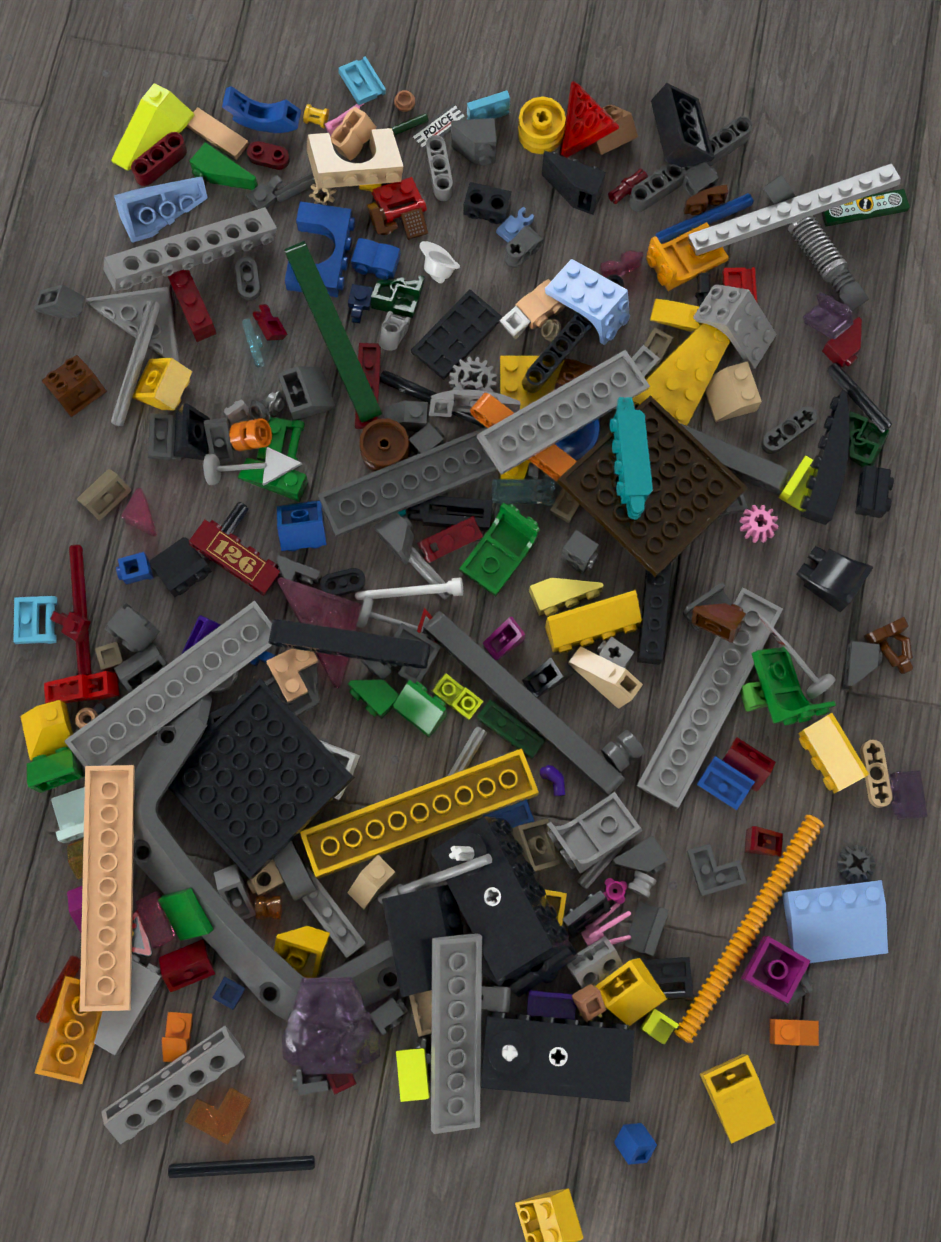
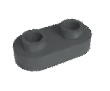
[235,257,261,301]

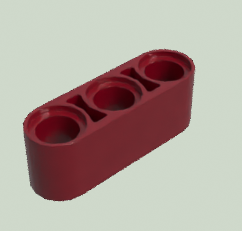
[131,132,187,186]

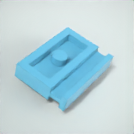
[338,56,386,105]
[467,91,510,120]

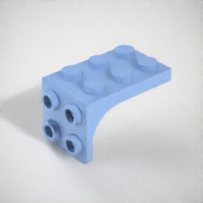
[545,259,630,345]

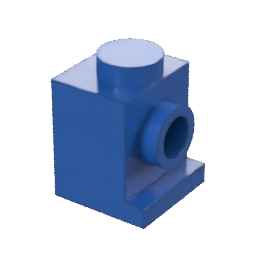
[116,552,154,585]

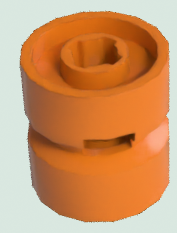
[229,418,272,451]

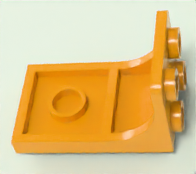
[646,222,729,291]

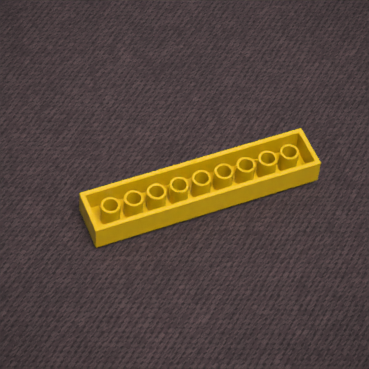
[300,749,539,879]

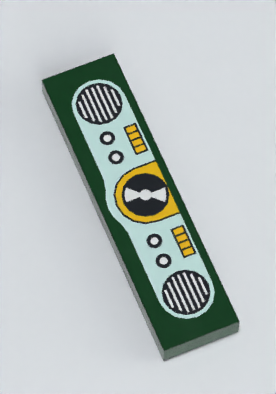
[821,189,910,227]

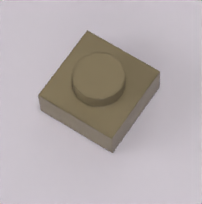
[95,642,124,672]

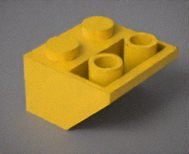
[595,958,667,1026]
[515,1188,584,1242]

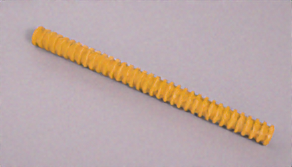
[674,815,824,1044]

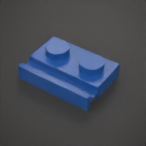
[697,756,755,810]

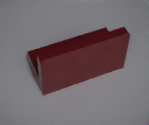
[722,737,776,792]
[159,940,215,993]

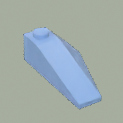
[114,177,208,243]

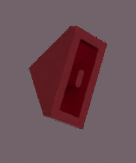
[744,826,783,857]

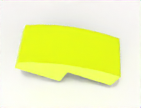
[431,673,483,720]

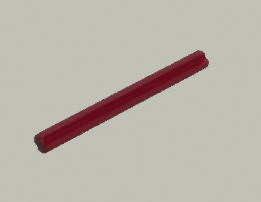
[69,545,92,675]

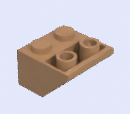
[589,105,638,155]

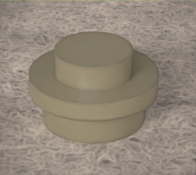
[541,319,561,341]

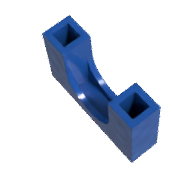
[285,202,355,297]

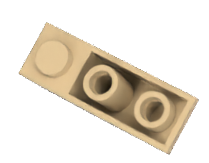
[568,646,643,709]

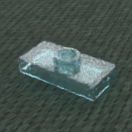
[242,318,265,368]

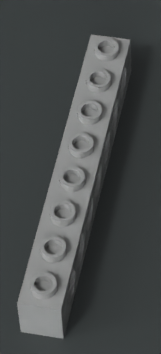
[103,207,277,291]

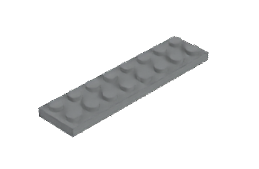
[477,350,650,475]
[431,934,482,1134]

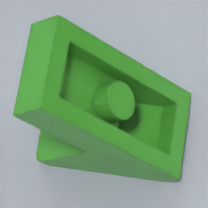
[740,682,768,711]

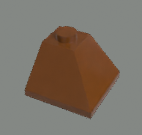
[691,603,746,643]

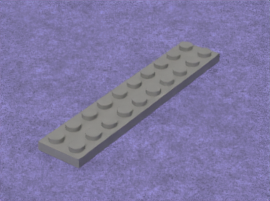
[636,588,783,809]
[65,601,272,767]

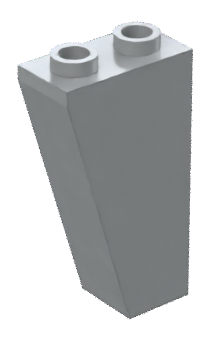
[94,954,163,1055]

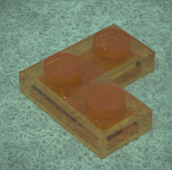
[185,1087,252,1145]

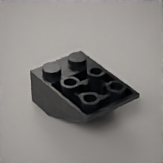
[541,151,606,215]

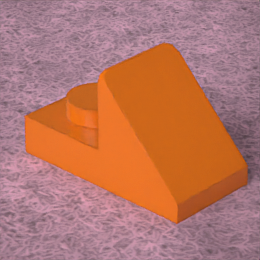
[162,1012,193,1062]

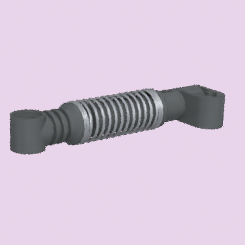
[763,175,869,312]

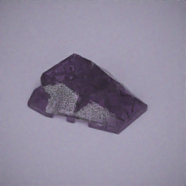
[282,977,380,1074]

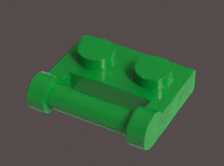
[257,417,305,462]

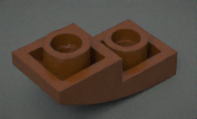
[683,185,728,215]

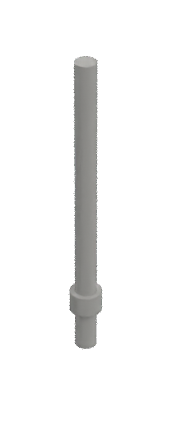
[377,854,492,904]

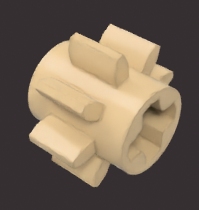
[309,184,337,205]

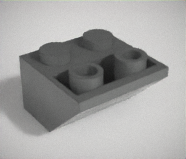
[277,366,336,420]

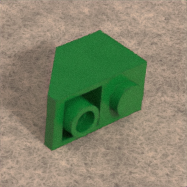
[348,680,399,719]

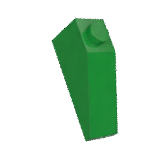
[189,142,258,190]
[238,458,308,502]

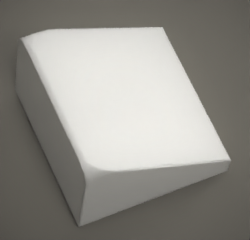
[500,306,531,340]

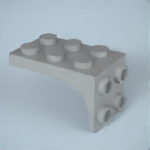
[694,285,777,369]
[547,792,642,874]

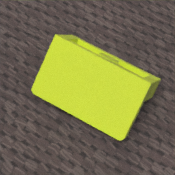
[778,456,815,511]
[396,1048,430,1102]

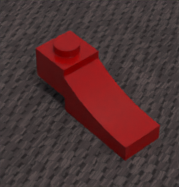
[44,671,119,704]

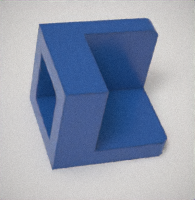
[614,1123,657,1165]

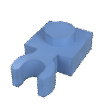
[496,207,534,243]

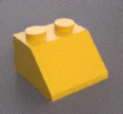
[132,358,192,410]

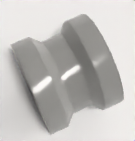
[627,870,657,898]

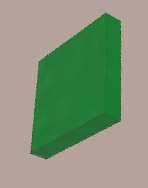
[158,888,214,941]

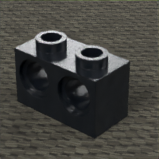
[463,182,512,224]

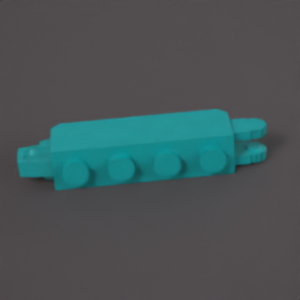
[610,397,653,520]

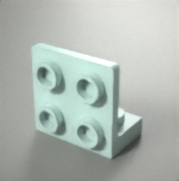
[51,787,85,843]

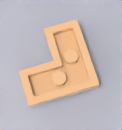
[266,649,318,703]

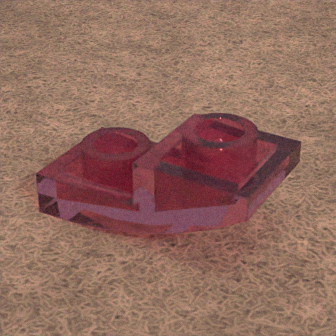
[599,251,643,278]
[136,892,175,949]

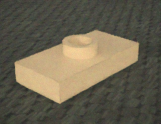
[409,990,432,1037]

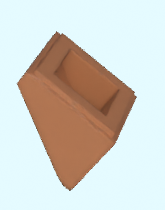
[572,984,606,1022]

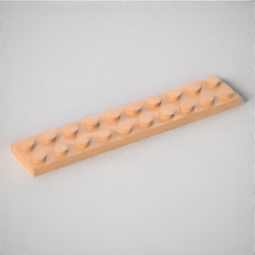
[80,765,135,1011]

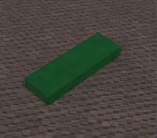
[476,699,546,760]

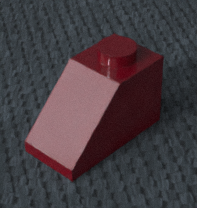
[822,317,862,368]

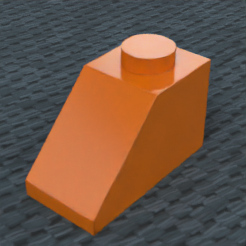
[770,1019,819,1046]

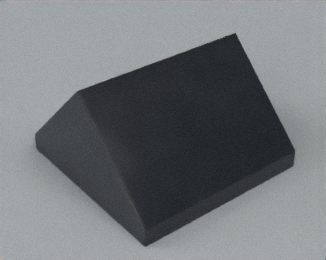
[174,403,210,460]

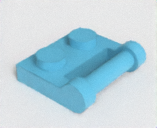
[14,596,57,644]

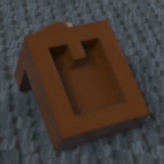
[367,202,398,235]

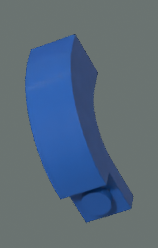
[222,86,301,133]

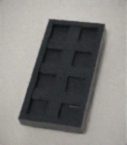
[411,289,502,380]

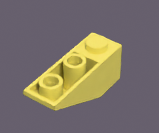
[529,578,604,616]

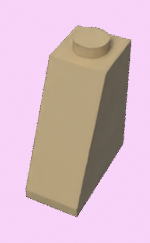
[347,855,397,909]

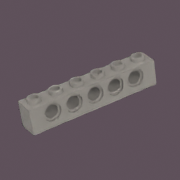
[101,1026,245,1145]

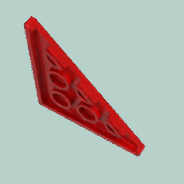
[561,81,619,158]

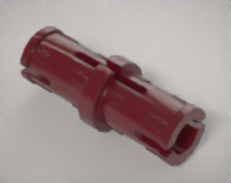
[608,168,648,204]

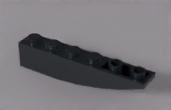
[800,390,850,525]

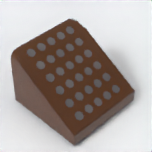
[401,208,428,240]

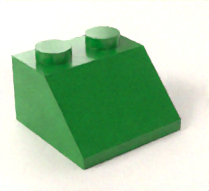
[27,747,85,793]

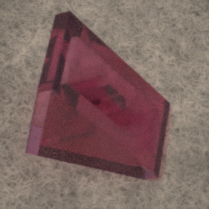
[121,488,157,536]

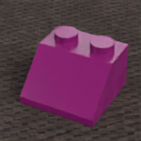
[740,936,811,1004]

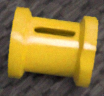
[303,104,329,128]

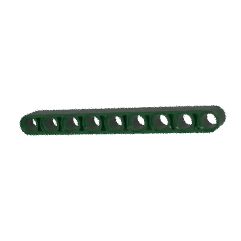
[284,241,382,423]

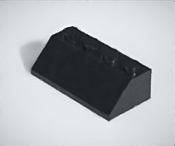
[651,83,714,168]

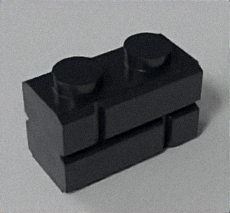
[855,465,894,518]

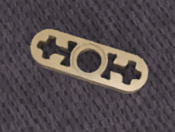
[860,740,892,808]

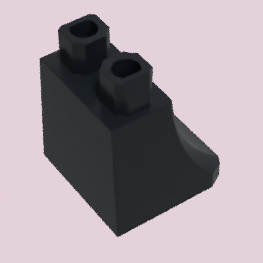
[796,546,873,612]

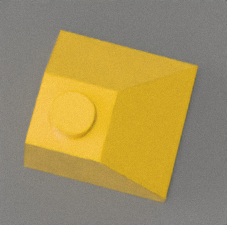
[20,700,73,761]
[274,926,330,980]

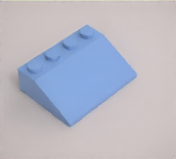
[782,880,888,963]

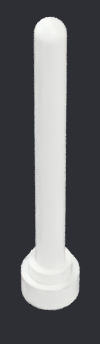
[355,577,463,600]

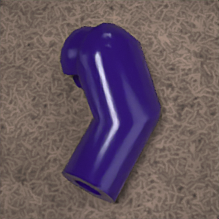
[540,765,565,796]

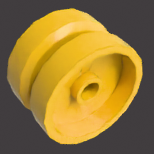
[518,97,566,154]

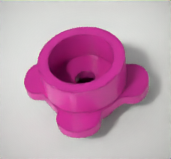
[603,878,628,904]

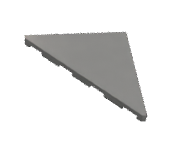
[86,286,180,363]

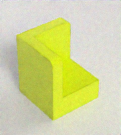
[640,1008,679,1044]

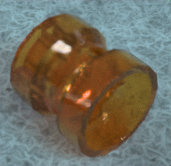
[256,896,282,920]

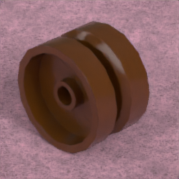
[360,418,409,472]

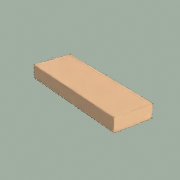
[186,107,249,160]

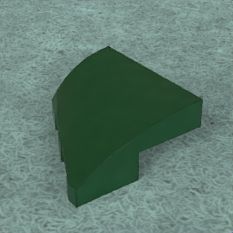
[371,275,425,318]
[849,411,890,467]

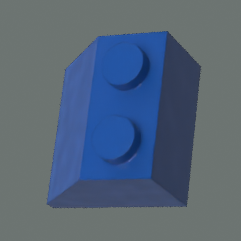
[277,501,327,551]

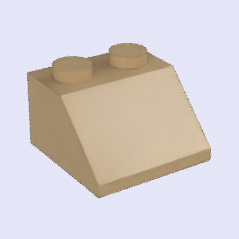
[705,361,762,422]

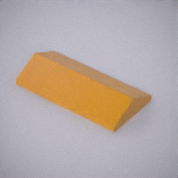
[34,976,102,1084]

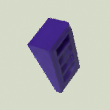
[181,615,221,654]

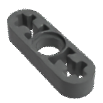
[761,406,817,454]

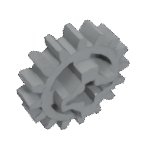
[449,357,497,392]

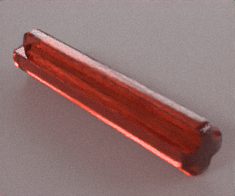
[36,955,81,1023]

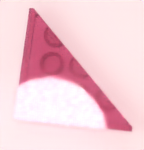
[278,577,362,689]

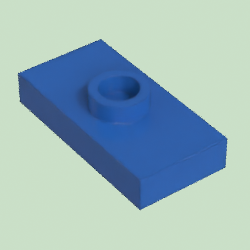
[483,799,534,828]

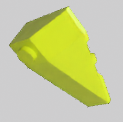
[111,83,195,171]

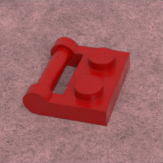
[372,177,427,223]

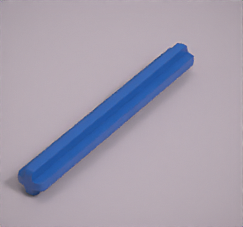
[656,193,754,244]

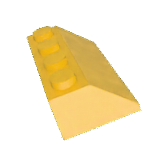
[545,590,642,654]

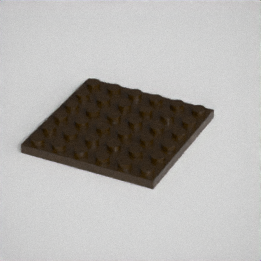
[557,395,748,577]

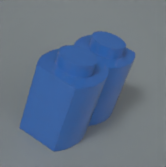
[351,238,401,280]

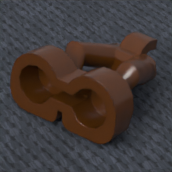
[864,617,913,674]

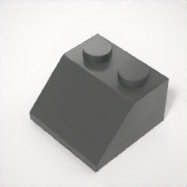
[451,118,496,166]
[114,643,168,693]

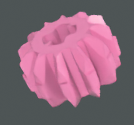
[740,505,778,543]

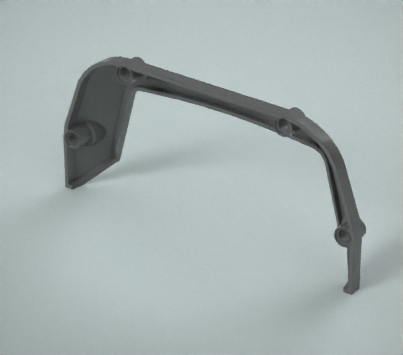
[133,693,400,1025]

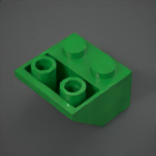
[393,680,447,738]

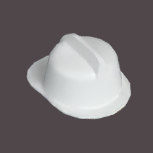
[419,241,460,284]

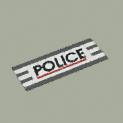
[411,104,467,149]

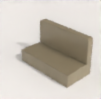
[77,469,132,521]

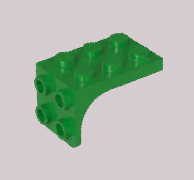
[459,503,540,597]
[751,647,836,726]

